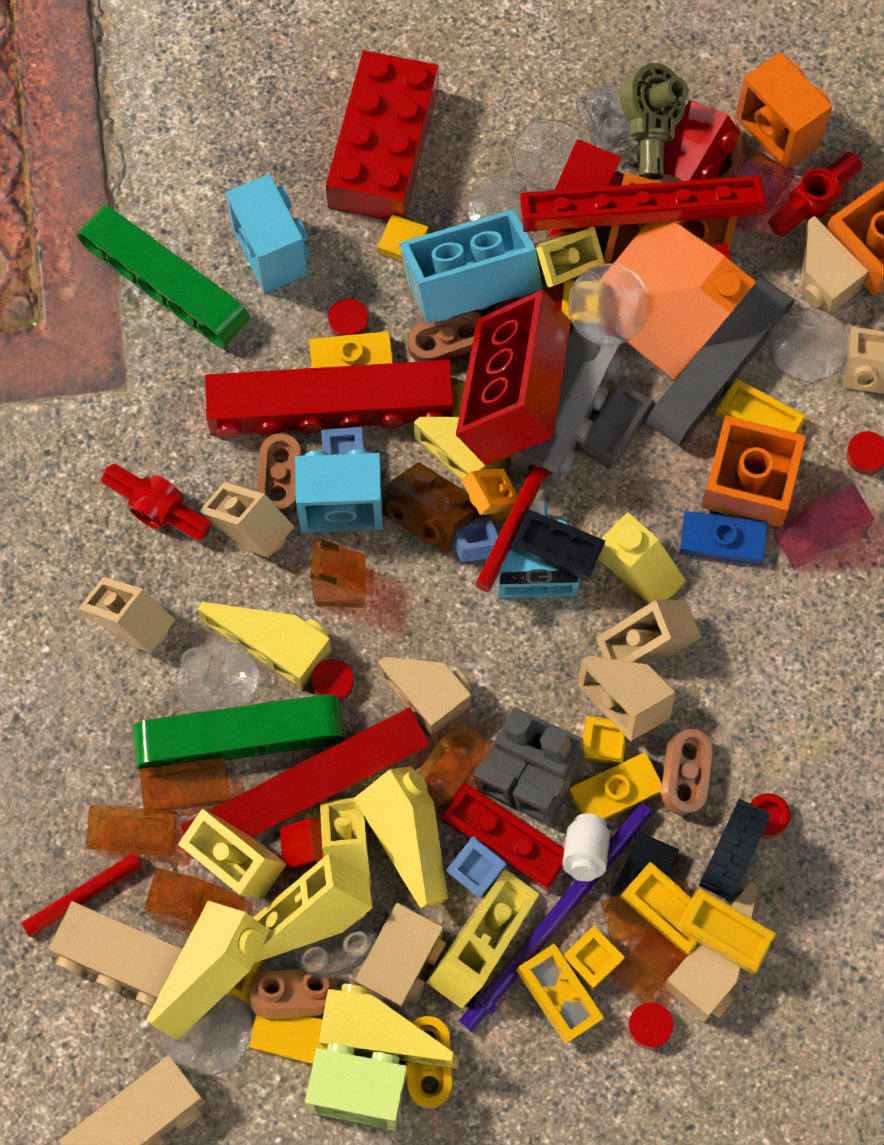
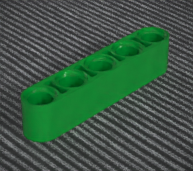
[76,205,250,348]
[132,695,345,771]

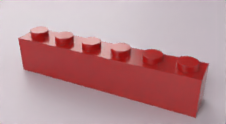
[205,360,453,439]

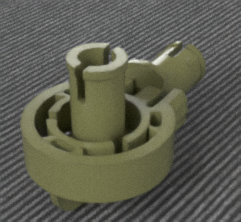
[620,63,688,180]

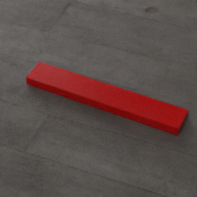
[520,175,767,232]
[180,707,430,864]

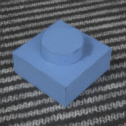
[321,426,364,455]
[453,517,498,562]
[446,836,507,898]

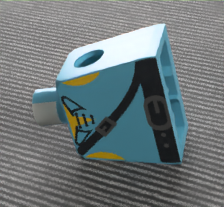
[498,500,579,598]

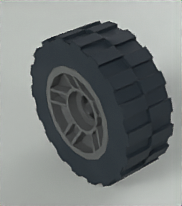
[698,799,771,901]

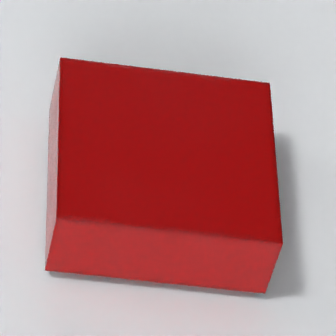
[280,818,323,871]

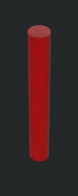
[21,852,142,937]

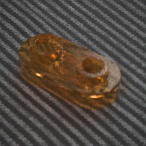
[418,725,484,805]

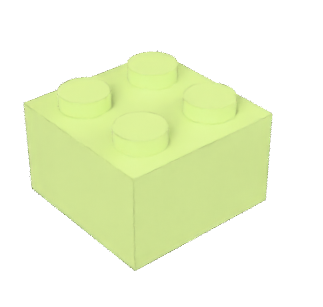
[305,1043,407,1131]

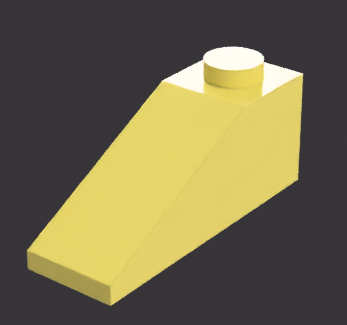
[197,602,332,690]
[354,766,448,909]
[253,854,373,963]
[426,868,539,1009]
[146,901,270,1041]
[319,984,459,1069]

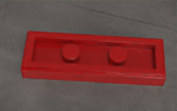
[440,782,564,892]

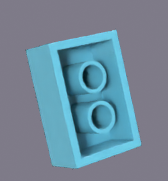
[399,209,543,324]

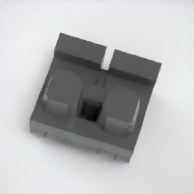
[473,707,585,826]

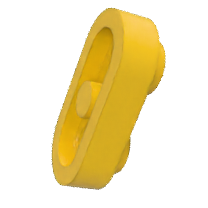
[406,1016,452,1109]

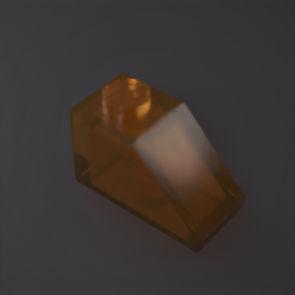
[310,538,374,608]
[144,867,246,931]

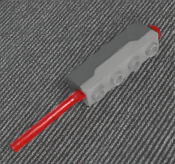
[475,322,624,592]

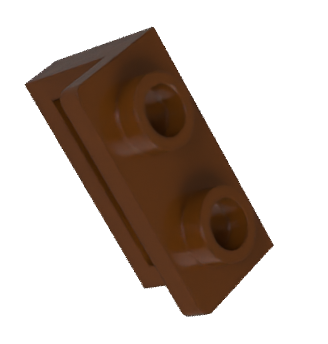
[383,462,480,554]

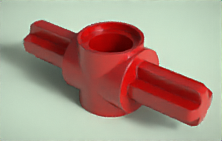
[768,152,863,236]
[101,464,211,541]

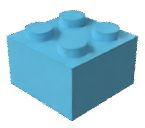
[225,173,310,294]
[295,449,383,533]

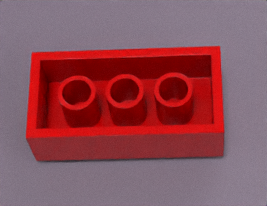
[325,50,439,220]
[456,289,571,466]

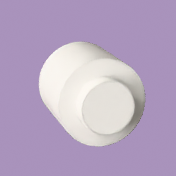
[562,814,610,881]

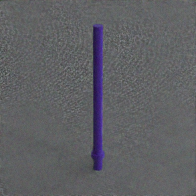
[458,803,654,1033]

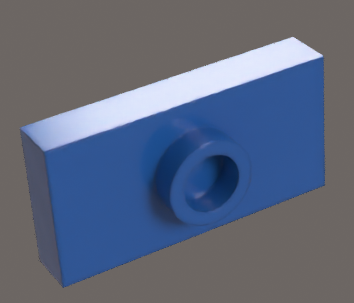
[679,511,767,565]

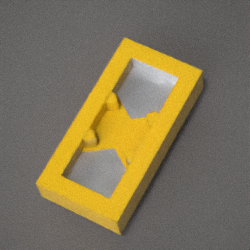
[516,943,604,1045]

